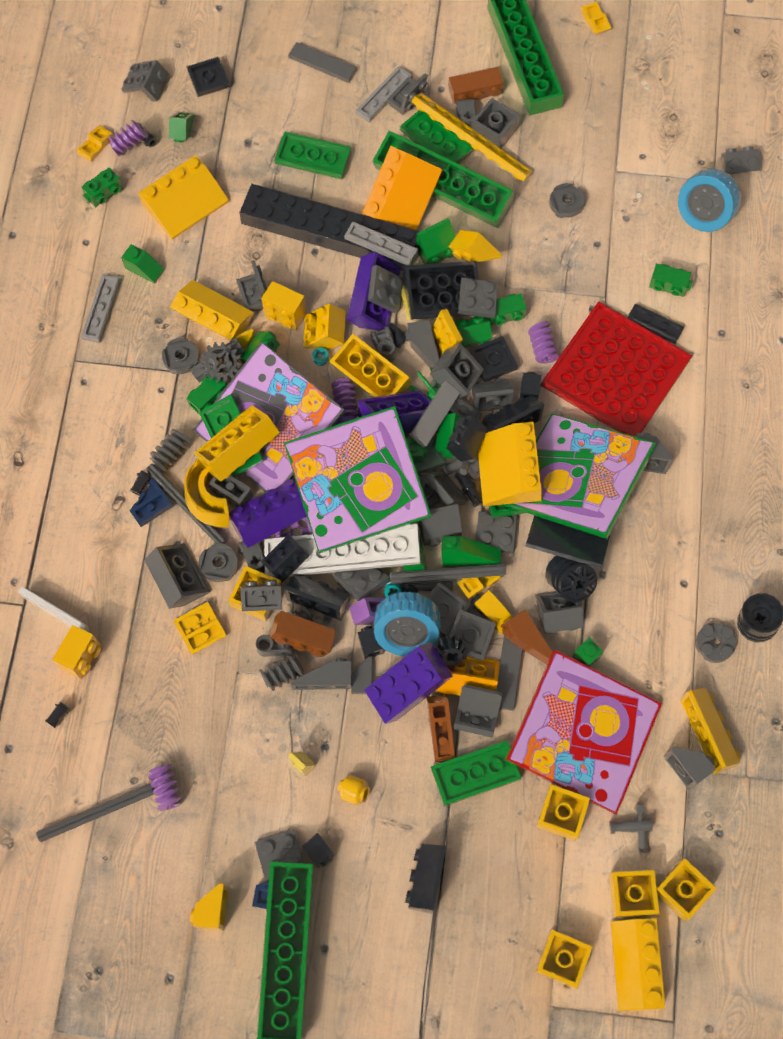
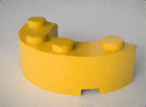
[184,458,229,527]

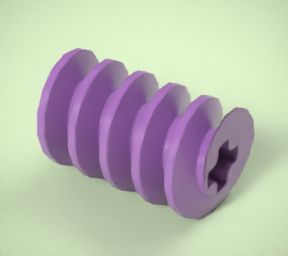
[109,120,148,156]
[528,321,559,364]
[331,378,358,417]
[148,765,182,811]

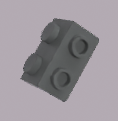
[721,146,761,174]

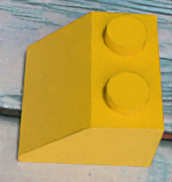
[448,230,502,262]
[190,883,228,931]

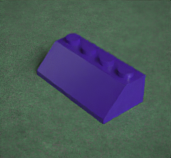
[347,251,401,331]
[358,390,431,434]

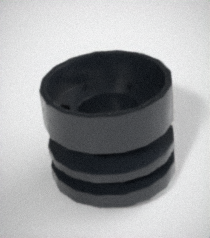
[545,556,598,603]
[737,593,783,643]

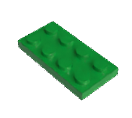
[400,110,473,164]
[274,131,351,179]
[199,394,265,478]
[431,740,522,807]

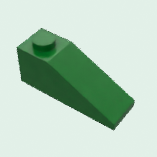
[441,536,501,566]

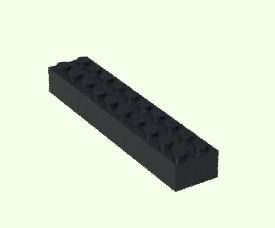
[239,183,420,271]

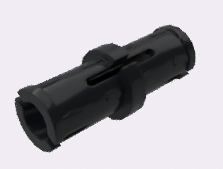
[455,472,483,507]

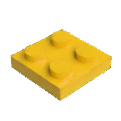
[431,309,463,354]

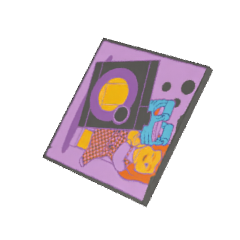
[193,342,346,493]

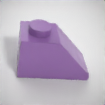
[349,598,385,625]

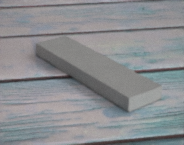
[356,66,412,123]
[345,222,418,266]
[81,274,121,343]
[409,381,460,448]

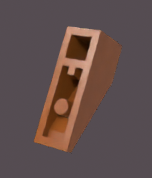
[500,610,552,665]
[426,694,455,762]

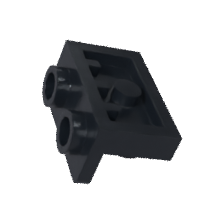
[261,534,309,583]

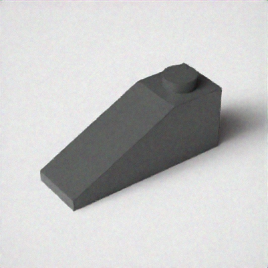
[404,319,439,368]
[291,658,352,690]

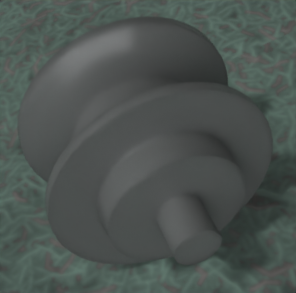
[295,605,315,622]

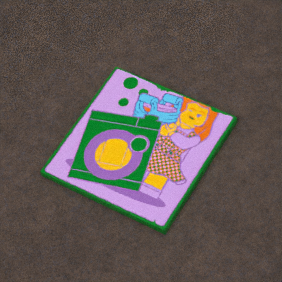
[284,406,431,554]
[503,413,656,539]

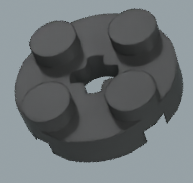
[549,183,585,218]
[162,338,199,374]
[199,543,238,582]
[695,623,736,663]

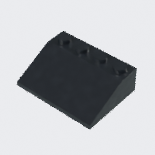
[403,261,479,320]
[525,515,610,569]

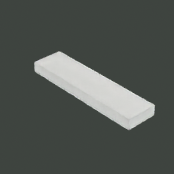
[18,586,90,632]

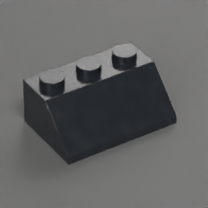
[482,395,544,433]
[284,574,350,621]
[405,844,446,914]

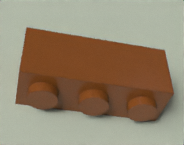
[448,67,504,104]
[269,611,336,657]

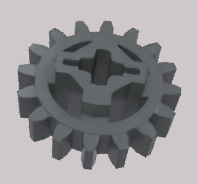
[200,342,241,383]

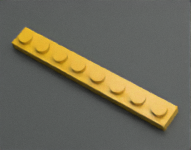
[412,93,533,181]

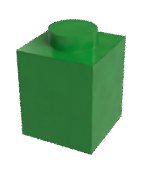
[573,637,603,667]

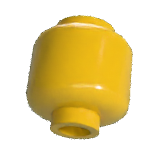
[338,775,370,805]

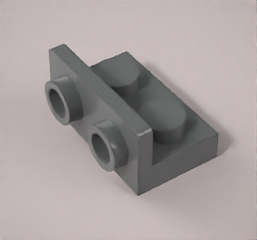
[240,580,282,611]

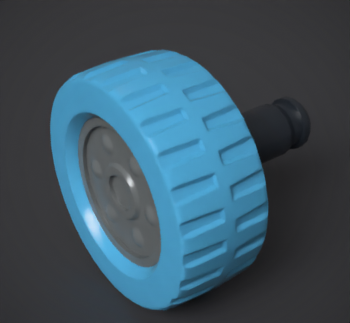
[678,168,741,232]
[374,584,441,656]

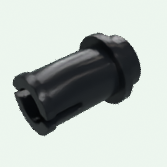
[143,126,157,147]
[130,470,151,496]
[45,702,70,728]

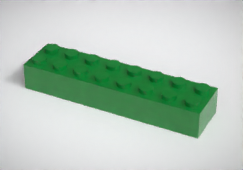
[487,0,564,116]
[372,130,514,228]
[257,862,314,1039]

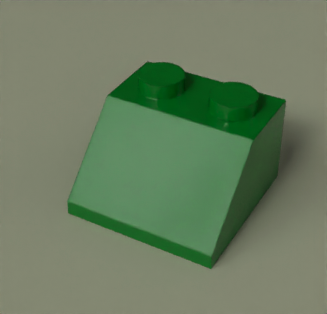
[416,218,456,265]

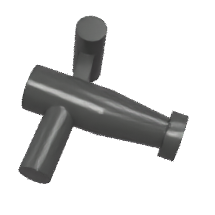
[443,451,479,475]
[609,804,653,849]

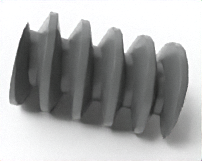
[150,429,190,471]
[259,653,304,691]

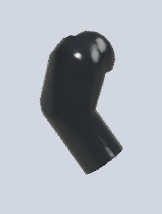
[388,323,406,348]

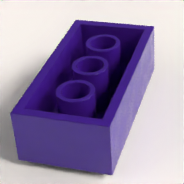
[229,478,307,548]
[364,643,453,724]

